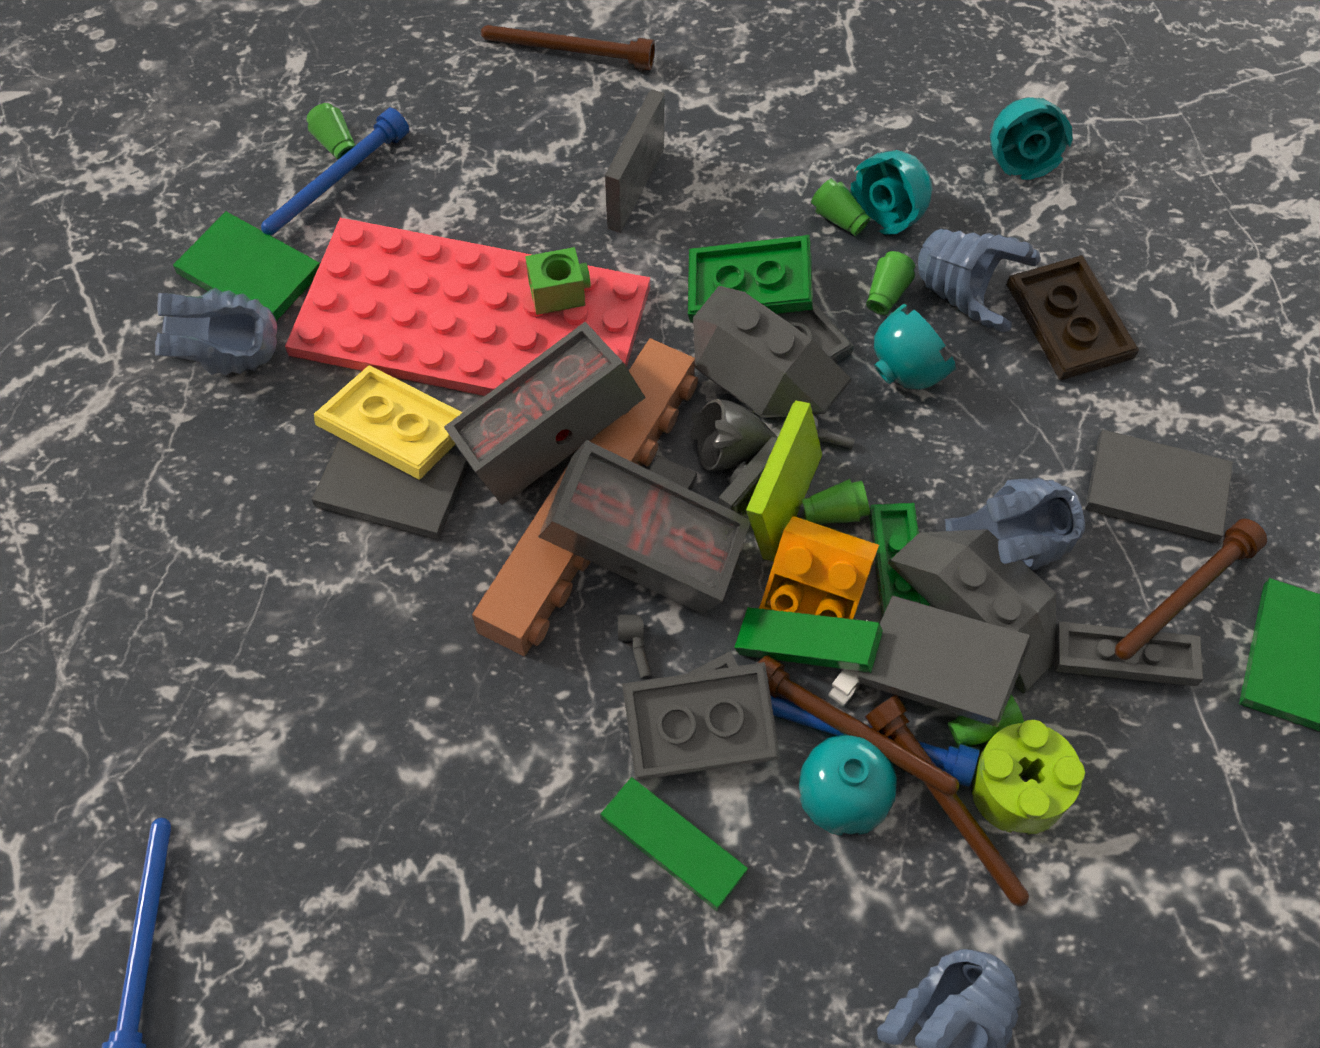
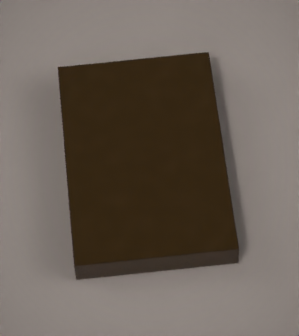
[1006,255,1139,381]

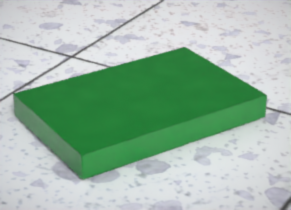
[173,211,320,321]
[688,235,813,323]
[1239,578,1320,731]

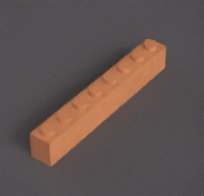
[472,338,698,657]

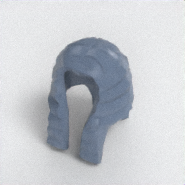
[918,228,1041,332]
[155,288,277,375]
[945,478,1085,571]
[877,949,1021,1048]

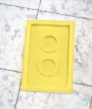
[314,365,463,480]

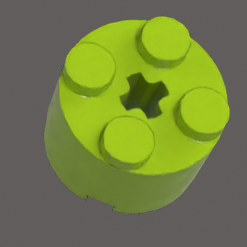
[972,720,1085,835]

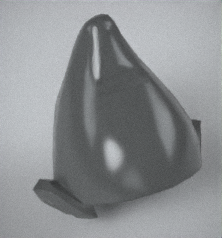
[691,399,778,472]

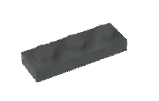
[1055,621,1203,686]

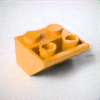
[759,516,879,619]

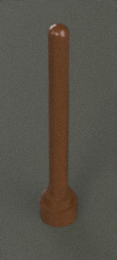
[481,25,655,71]
[1115,519,1267,660]
[758,655,959,795]
[865,695,1029,907]

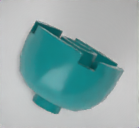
[990,97,1073,180]
[850,150,933,234]
[874,304,956,390]
[799,734,897,835]

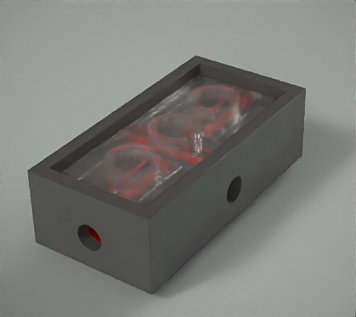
[444,322,646,505]
[538,440,751,614]

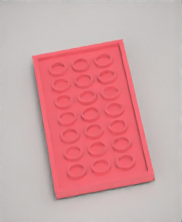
[285,218,650,396]

